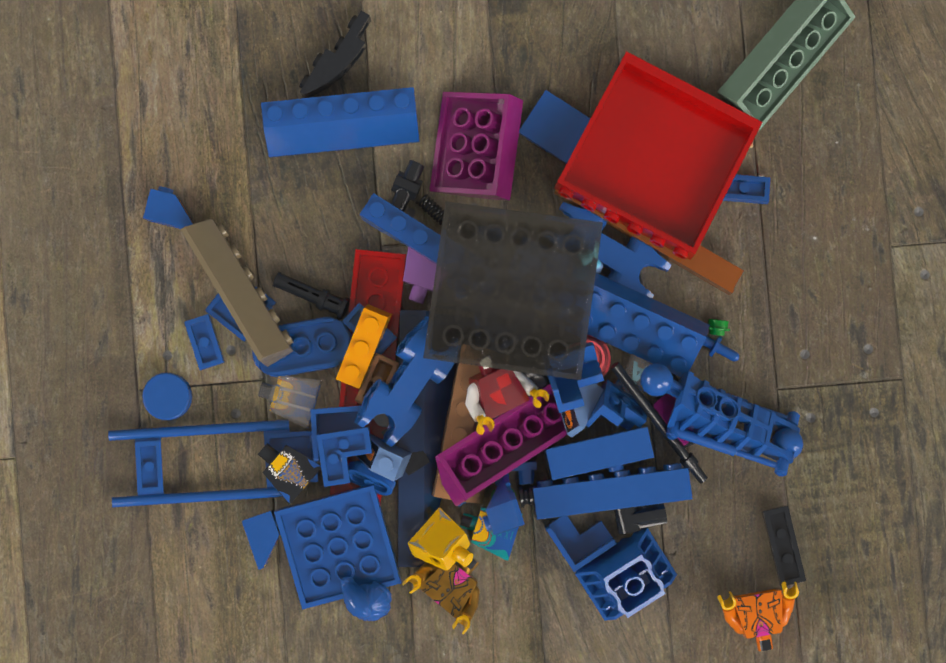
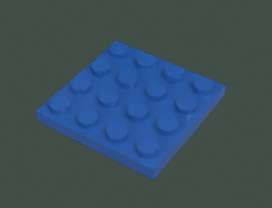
[274,484,402,610]

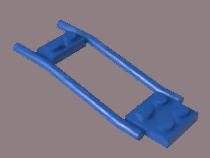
[108,419,318,508]

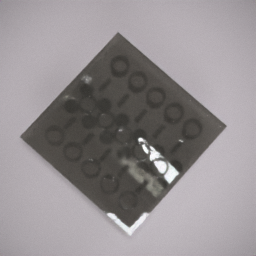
[423,201,603,380]

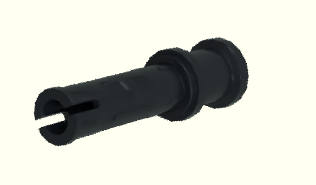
[272,272,350,319]

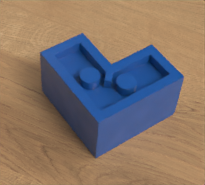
[542,342,604,413]
[586,379,647,430]
[310,406,363,461]
[316,427,372,487]
[544,516,617,572]

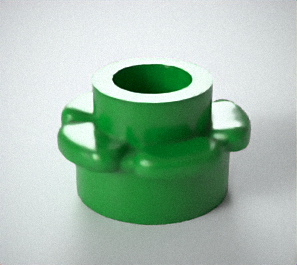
[708,319,730,336]

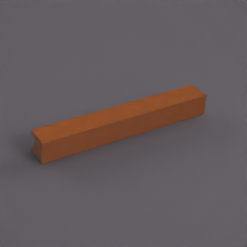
[554,190,744,295]

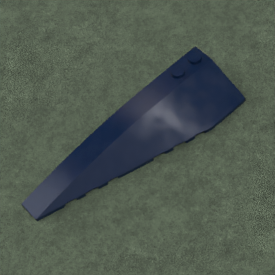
[398,310,476,567]

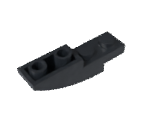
[299,10,371,98]

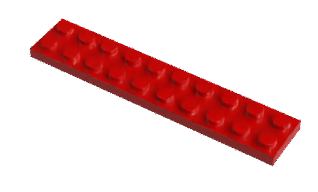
[330,249,406,506]

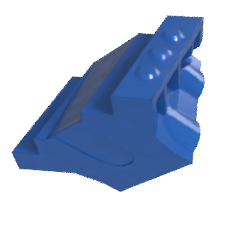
[575,528,677,621]

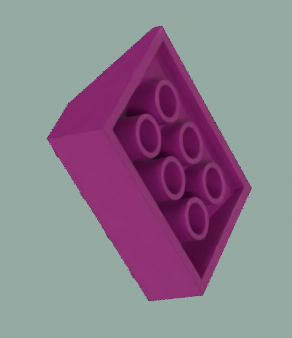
[430,92,523,201]

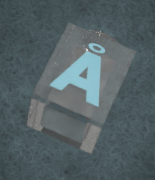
[617,354,653,395]

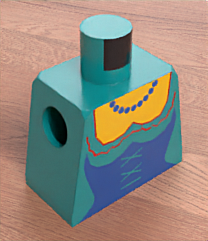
[459,507,523,561]

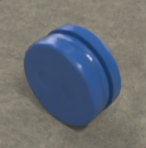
[142,373,192,420]

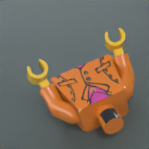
[717,582,799,651]

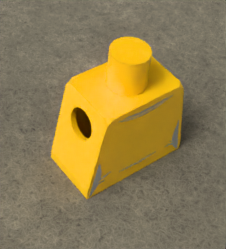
[408,508,473,571]

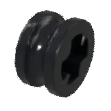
[518,484,534,508]

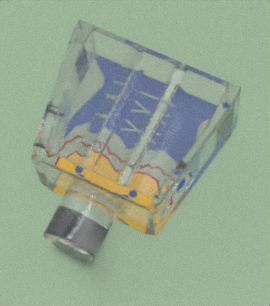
[258,376,322,428]

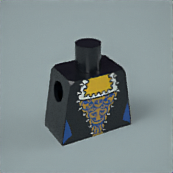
[257,443,321,504]

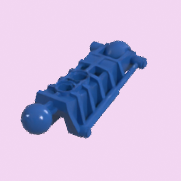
[640,363,803,477]

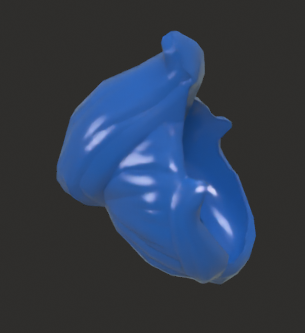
[341,577,392,621]

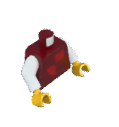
[465,354,549,435]

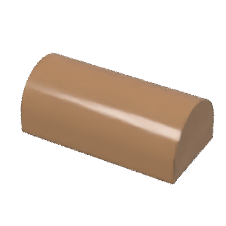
[355,353,400,405]

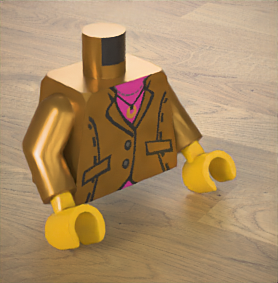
[402,558,480,634]

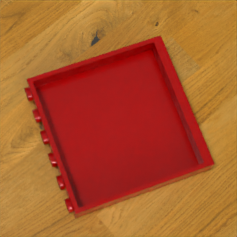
[554,51,763,260]

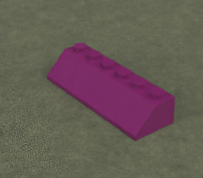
[435,384,567,506]

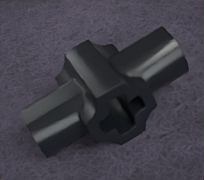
[390,160,425,212]

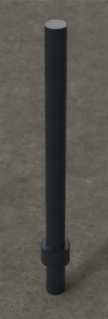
[610,362,708,484]

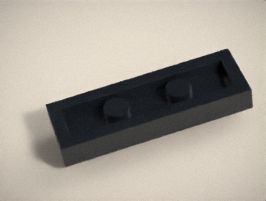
[762,505,806,587]

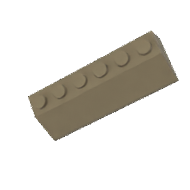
[180,219,294,367]

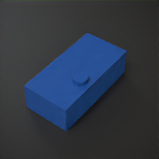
[544,427,654,480]

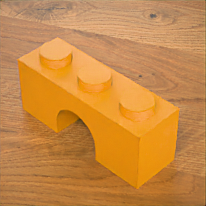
[336,304,392,389]

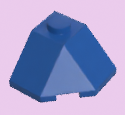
[482,475,525,535]

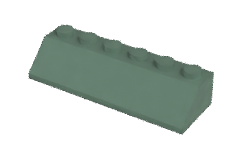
[717,0,855,131]

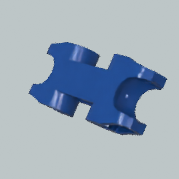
[542,202,671,298]
[354,316,463,447]

